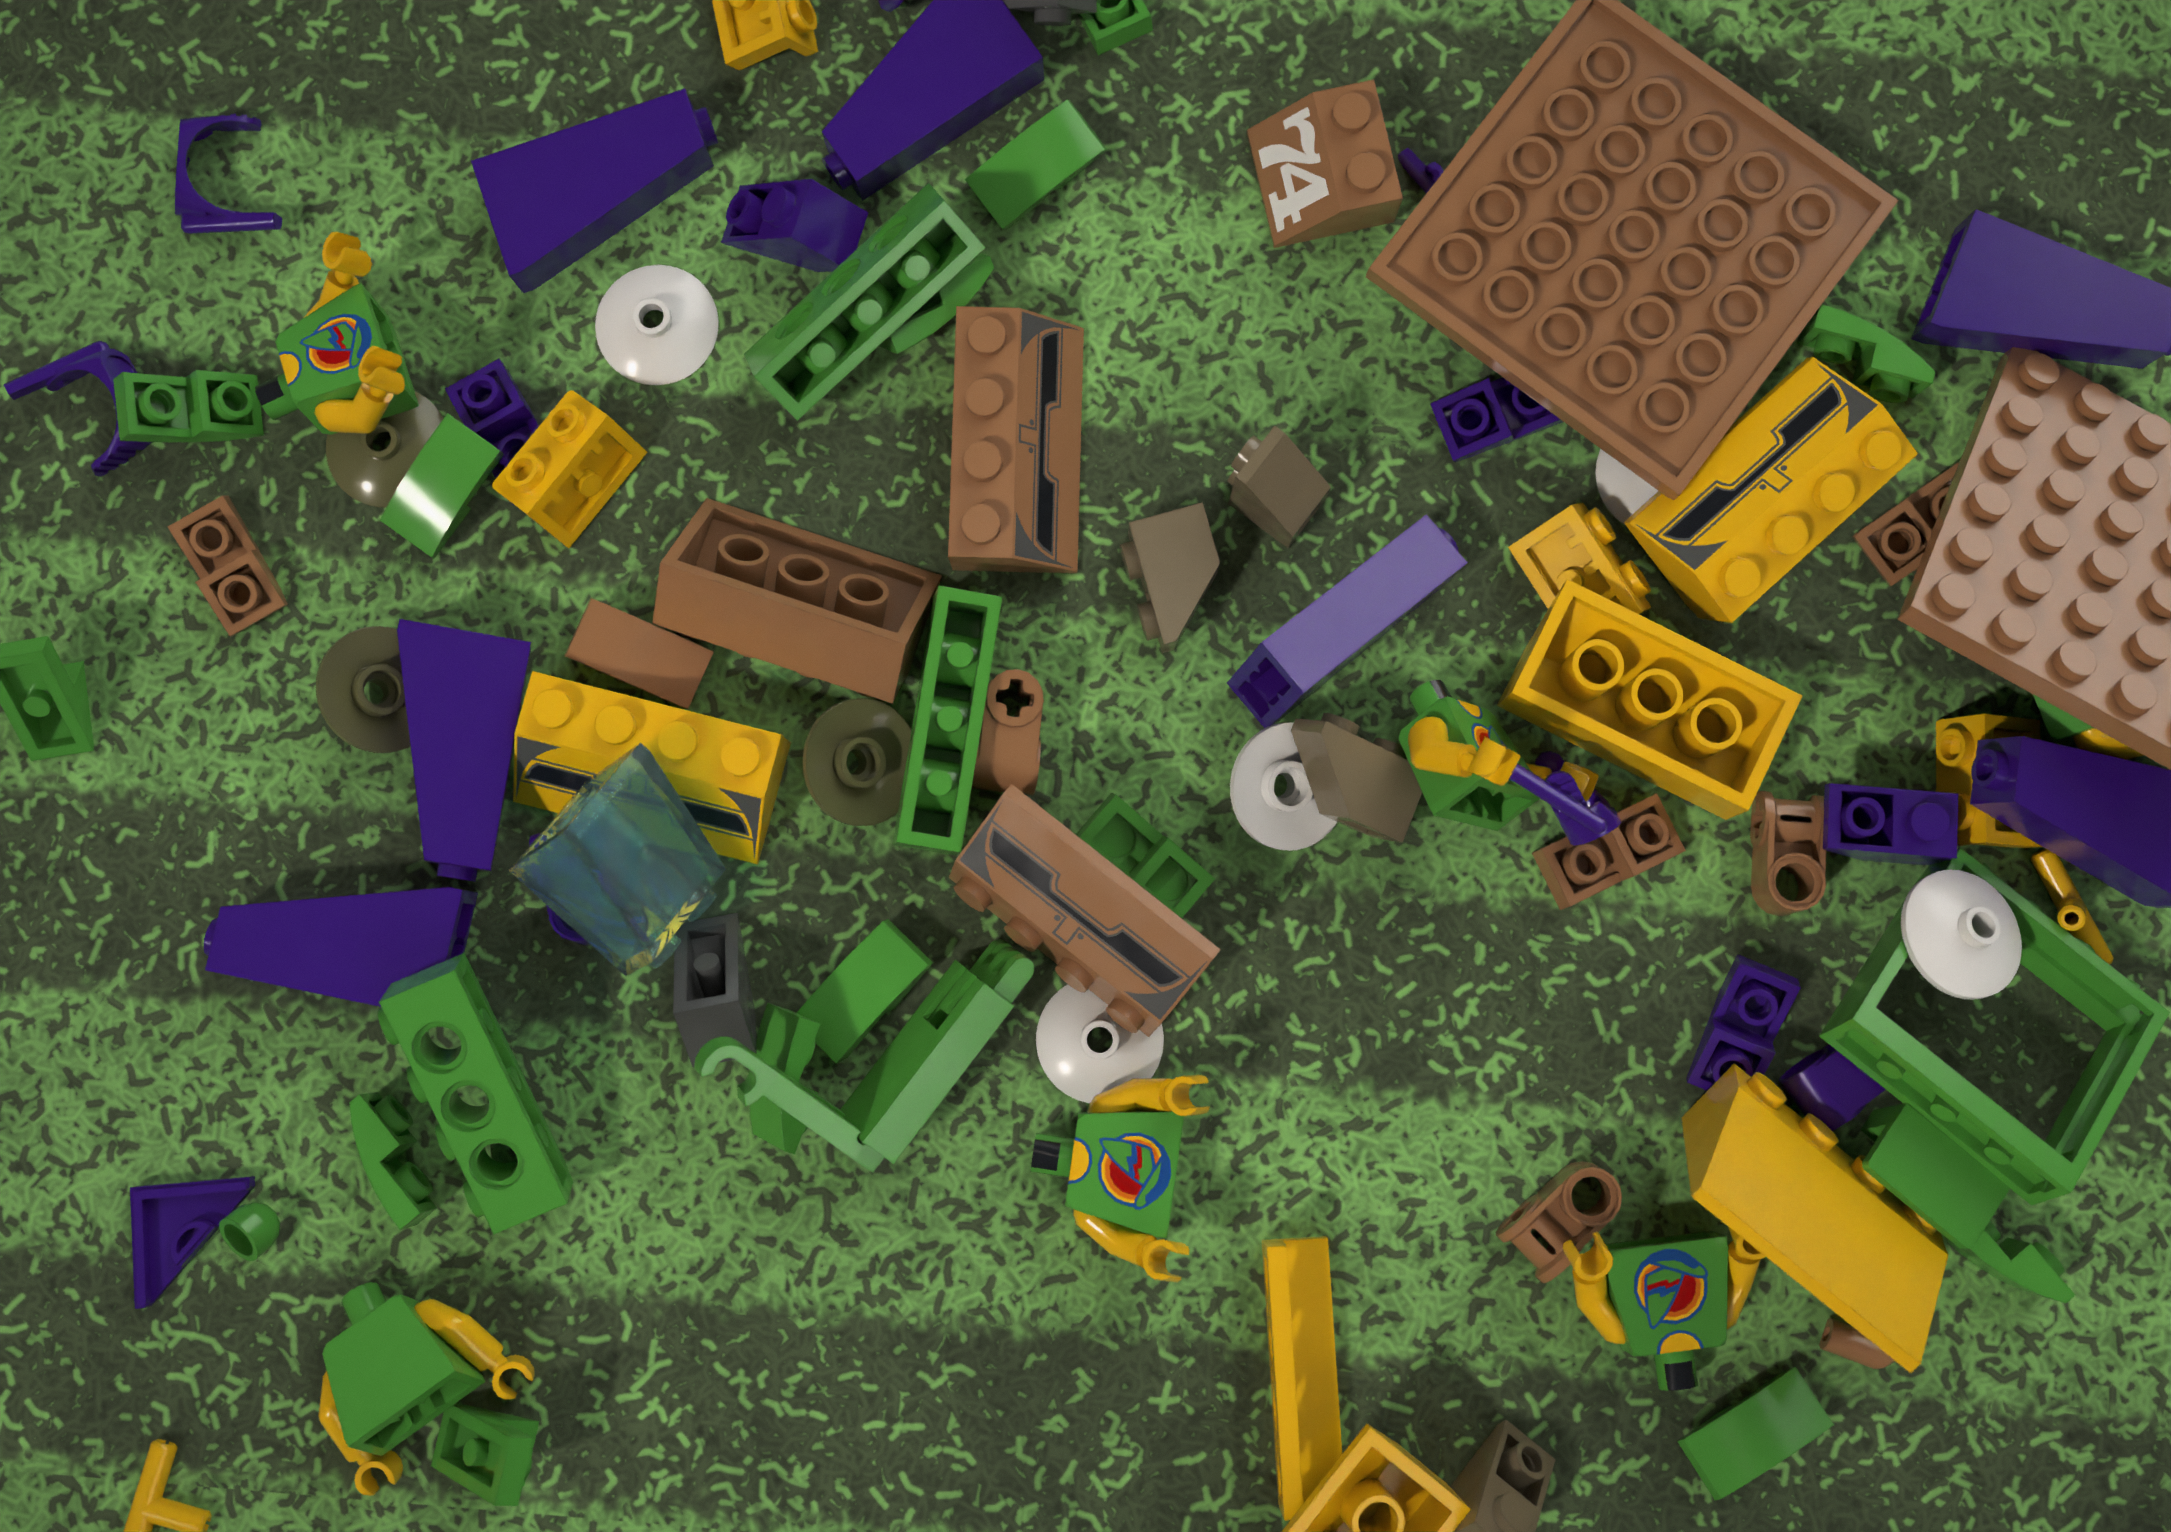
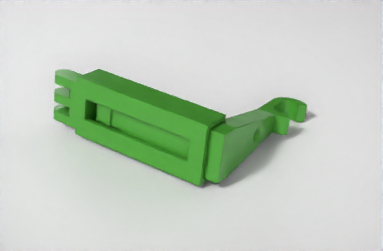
[694,939,1034,1173]

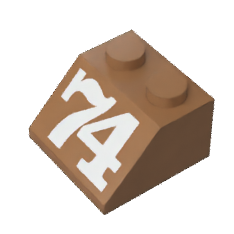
[1247,79,1403,248]

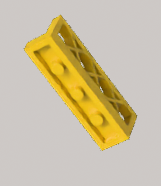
[1262,1236,1342,1521]

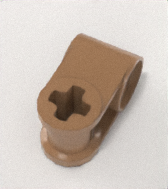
[972,669,1044,796]
[1750,791,1826,916]
[1496,1161,1622,1283]

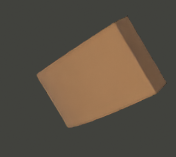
[1852,462,1959,587]
[168,495,288,637]
[564,598,714,709]
[1532,793,1686,910]

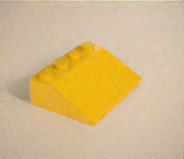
[1682,1063,1949,1373]

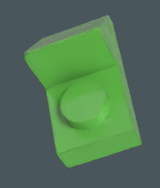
[0,636,94,761]
[431,1403,539,1506]

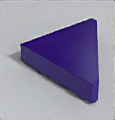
[130,1176,255,1309]

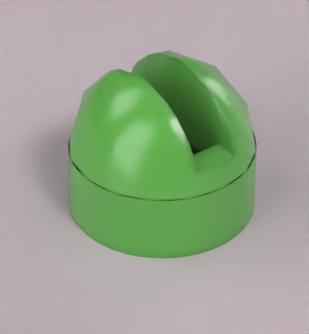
[219,1203,280,1261]

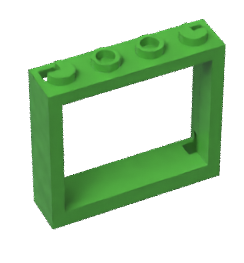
[1819,847,2170,1206]

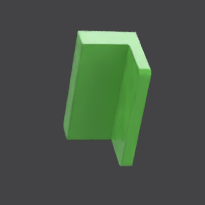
[1860,1103,2010,1249]

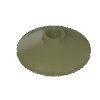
[326,392,444,508]
[316,626,411,753]
[803,698,911,826]

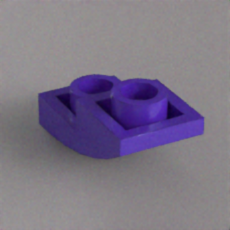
[445,358,540,505]
[1430,377,1563,462]
[1686,954,1801,1091]

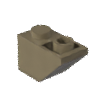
[1227,425,1331,548]
[1120,502,1220,653]
[1291,713,1422,843]
[1450,1420,1556,1532]

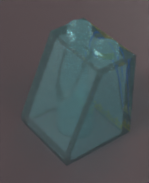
[509,742,726,976]

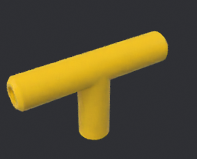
[2030,848,2114,965]
[123,1439,212,1532]

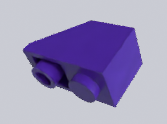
[721,179,868,272]
[1823,783,1958,865]

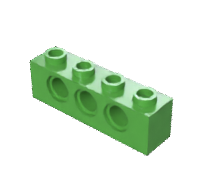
[744,183,986,421]
[892,585,1002,855]
[378,953,573,1234]

